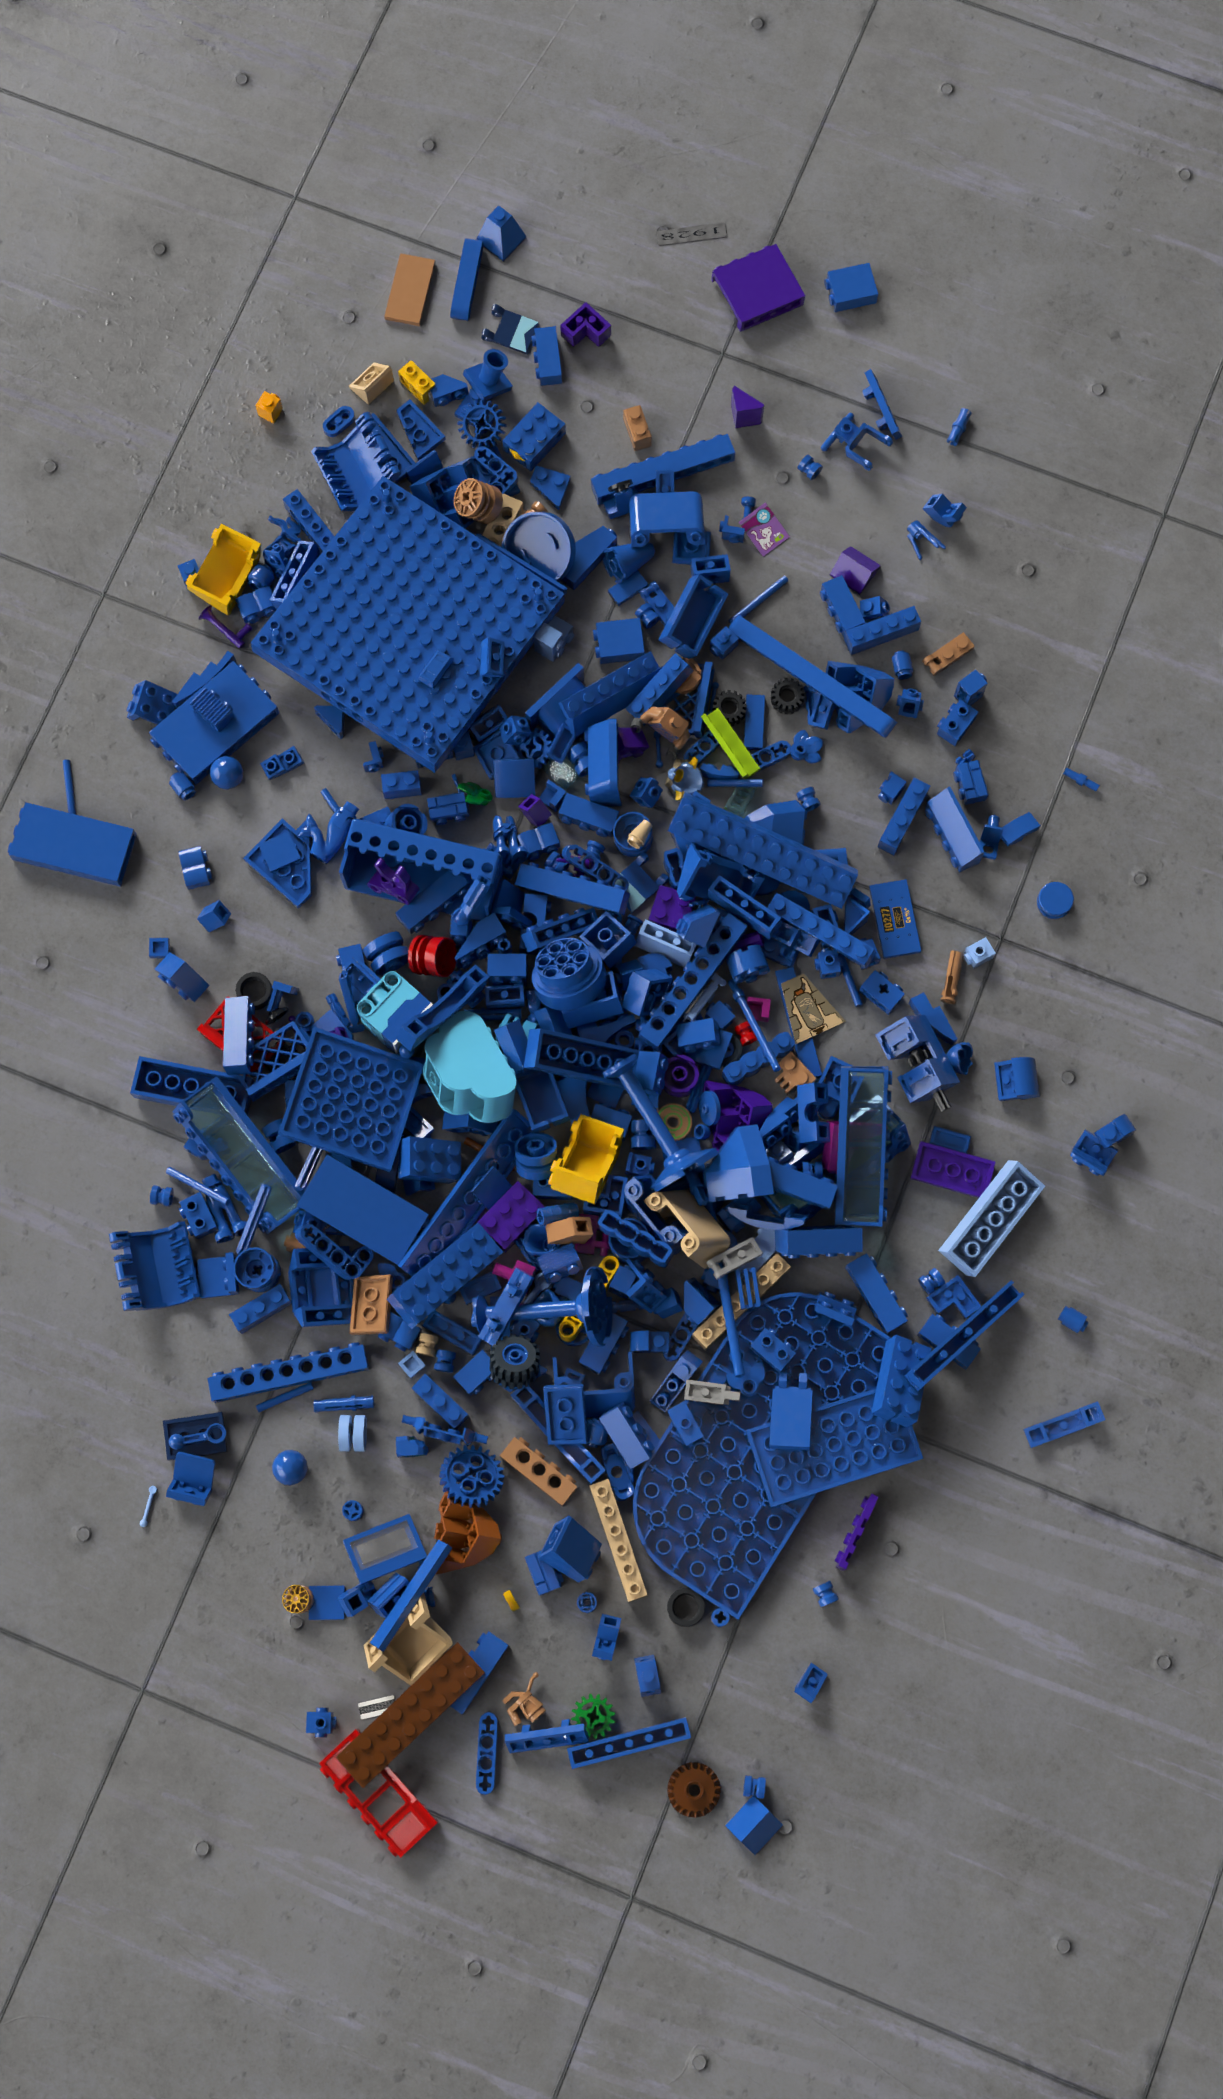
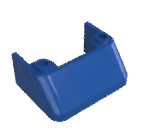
[585,719,622,807]
[552,1352,635,1418]

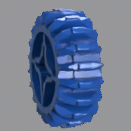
[457,399,507,449]

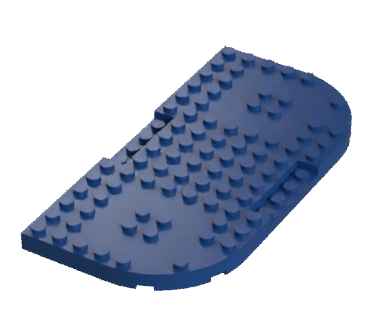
[633,1292,891,1620]

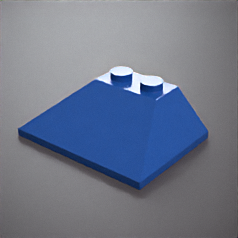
[288,1246,354,1327]

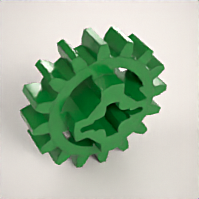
[571,1694,615,1739]

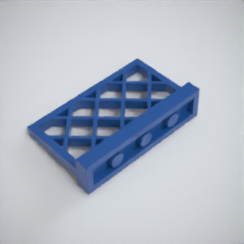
[662,662,715,738]
[236,1021,308,1102]

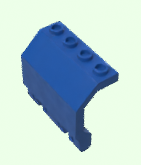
[311,412,401,512]
[109,1221,200,1311]

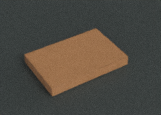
[350,1274,393,1335]

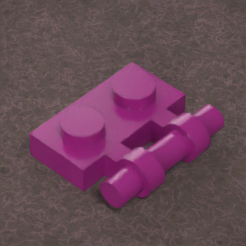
[575,1214,610,1257]

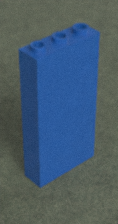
[8,802,137,887]
[297,1154,430,1265]

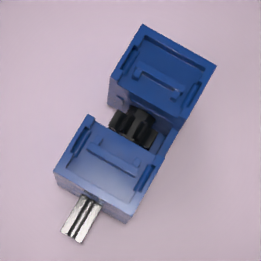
[875,1015,960,1112]

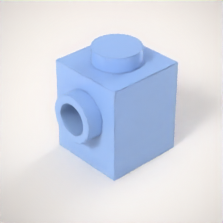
[964,937,996,969]

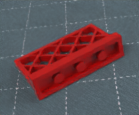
[197,996,285,1078]

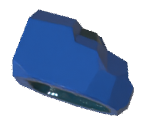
[396,1436,429,1458]

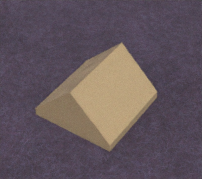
[349,363,394,405]

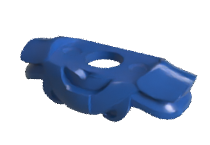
[601,1443,635,1501]

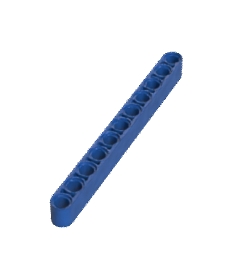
[728,615,897,738]

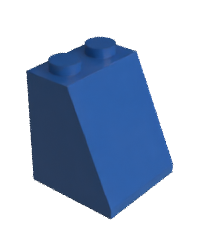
[538,1516,602,1583]

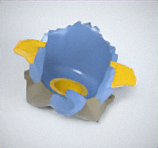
[665,757,705,801]

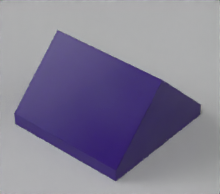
[731,386,764,428]
[830,546,881,595]

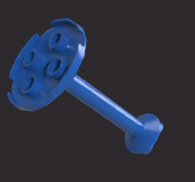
[602,1054,719,1193]
[471,1266,613,1347]

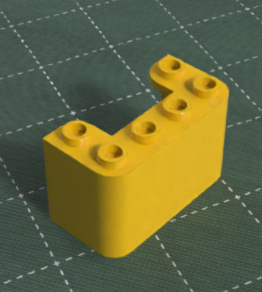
[548,1114,624,1205]

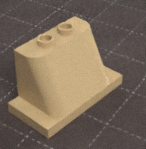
[364,1593,453,1686]

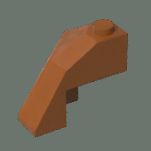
[434,1491,502,1574]

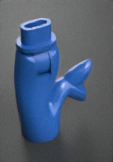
[298,801,359,864]

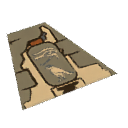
[781,973,846,1044]

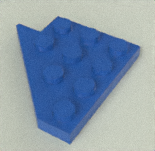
[243,818,312,909]

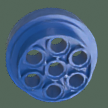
[532,938,607,1010]

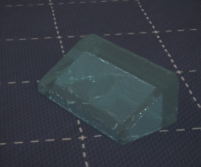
[541,759,578,790]

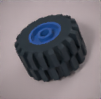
[490,1334,540,1389]

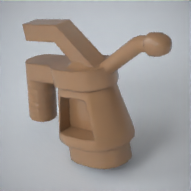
[502,1672,546,1726]

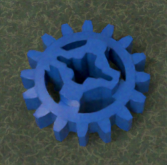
[515,728,552,769]

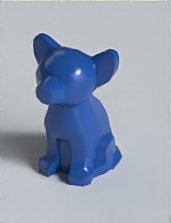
[523,989,541,1027]

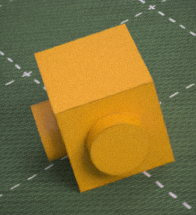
[255,391,283,424]

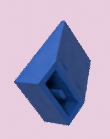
[455,913,507,970]

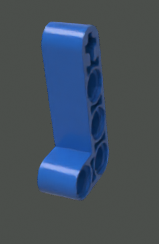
[562,845,629,891]
[295,1224,374,1280]

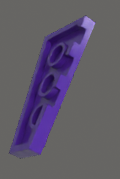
[834,1493,878,1571]

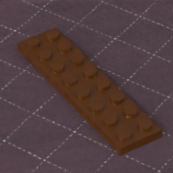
[336,1642,485,1788]

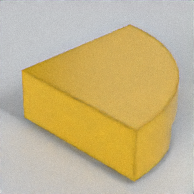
[503,1590,520,1611]

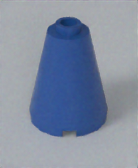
[603,542,655,583]

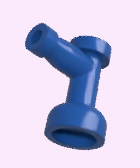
[741,496,756,519]

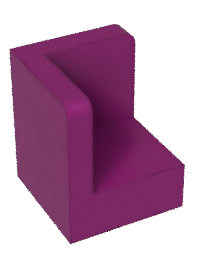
[745,997,771,1022]

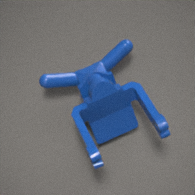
[821,413,893,471]

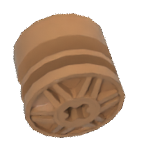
[453,478,503,524]

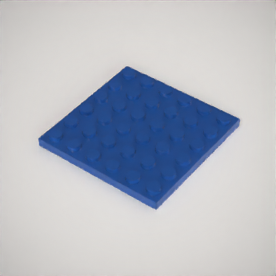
[278,1027,424,1172]

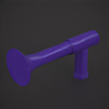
[198,605,252,649]

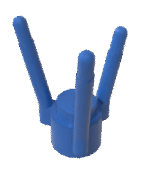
[907,520,946,560]

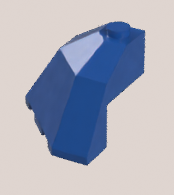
[409,458,479,529]
[826,661,895,733]
[744,800,807,845]

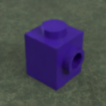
[518,794,552,827]

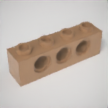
[500,1437,577,1507]

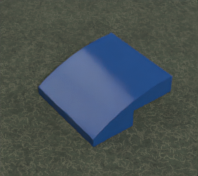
[494,758,535,798]
[685,1029,733,1070]

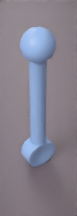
[140,1486,157,1527]

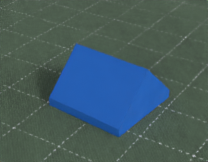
[725,1795,783,1855]

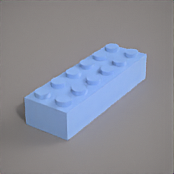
[938,1160,1045,1277]

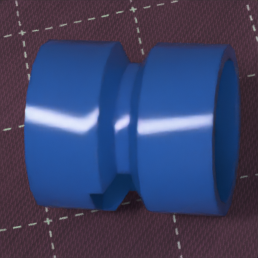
[567,742,588,777]
[262,1119,296,1154]
[631,1120,656,1150]

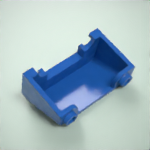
[629,491,705,547]
[677,842,765,911]
[624,1175,689,1255]

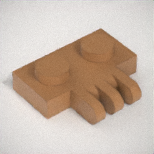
[775,1051,818,1095]

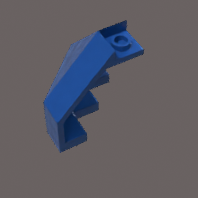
[703,1124,774,1202]

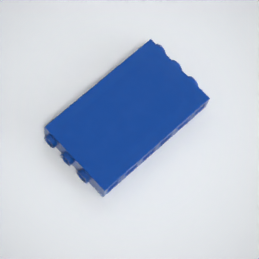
[149,661,280,785]

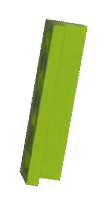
[701,708,761,779]

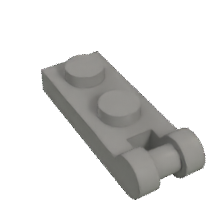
[706,1237,763,1280]

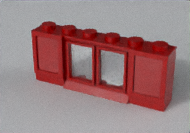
[319,1729,439,1858]

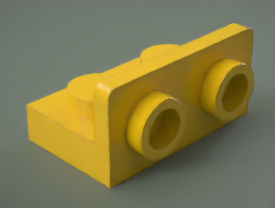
[398,361,435,405]

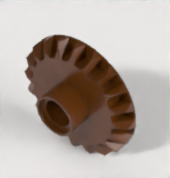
[667,1762,721,1818]

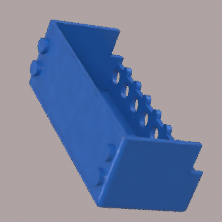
[339,819,503,921]

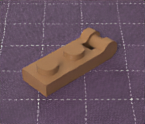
[922,632,975,676]

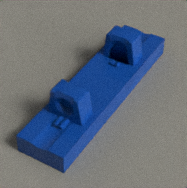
[862,369,903,440]
[478,1268,534,1346]
[505,1719,589,1753]

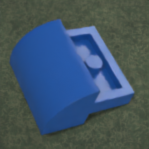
[994,1057,1040,1101]

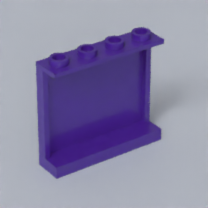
[711,244,805,332]

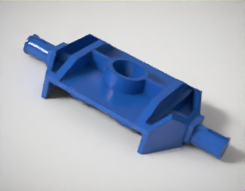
[402,1415,488,1446]

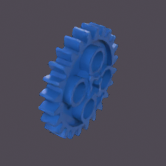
[439,1445,504,1508]

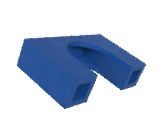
[494,1006,572,1074]

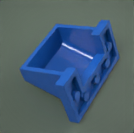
[525,663,586,740]

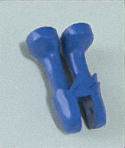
[493,816,529,865]

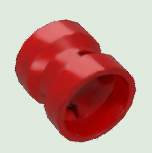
[734,1021,757,1046]

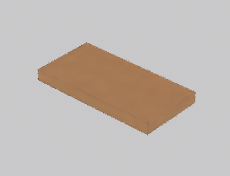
[384,253,435,326]

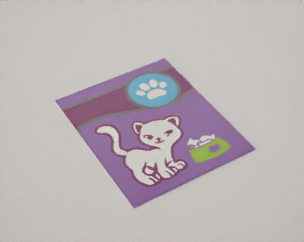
[739,502,790,556]

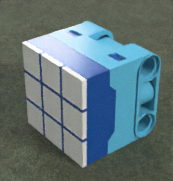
[357,971,433,1054]

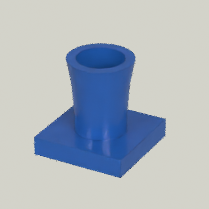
[463,349,513,400]

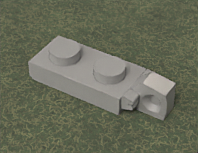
[684,1380,740,1405]

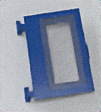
[343,1514,427,1593]

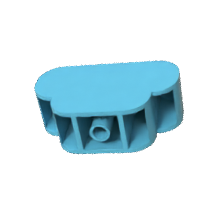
[423,1011,516,1123]

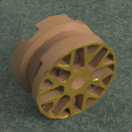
[282,1585,314,1614]

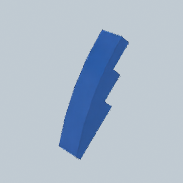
[172,651,236,709]
[741,921,820,957]

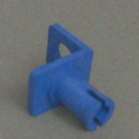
[980,815,1003,860]

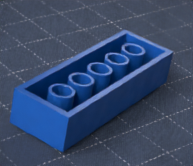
[524,1028,641,1089]
[130,1056,255,1116]
[387,1222,503,1329]

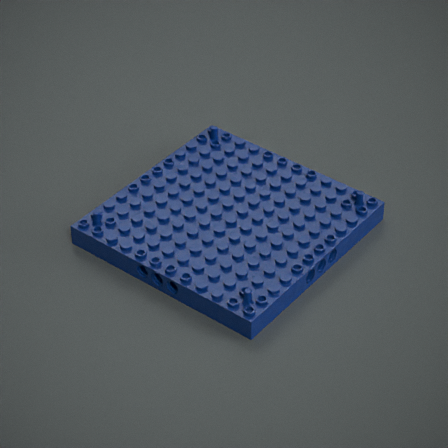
[251,476,565,773]

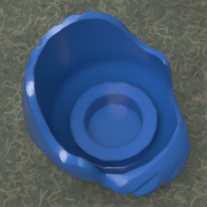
[946,1042,973,1075]

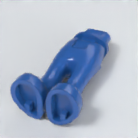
[202,1174,247,1243]

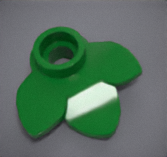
[457,782,493,806]

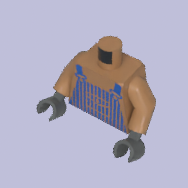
[630,707,690,760]

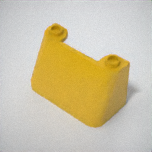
[186,524,262,616]

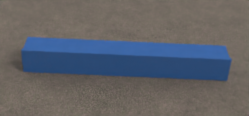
[904,1280,1025,1391]

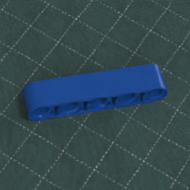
[450,238,483,321]

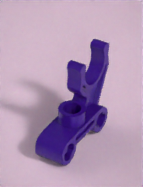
[367,858,420,905]

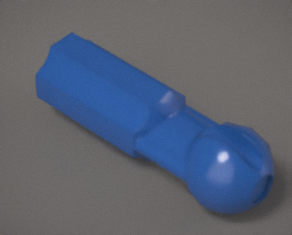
[452,875,492,926]

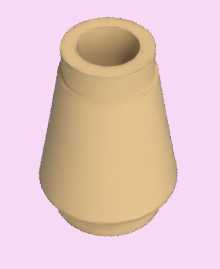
[627,820,653,849]

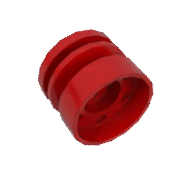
[408,935,457,977]

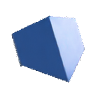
[844,897,870,935]

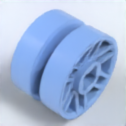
[338,1415,367,1452]

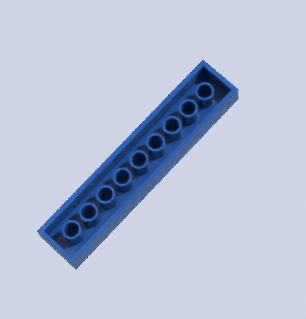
[668,792,858,909]

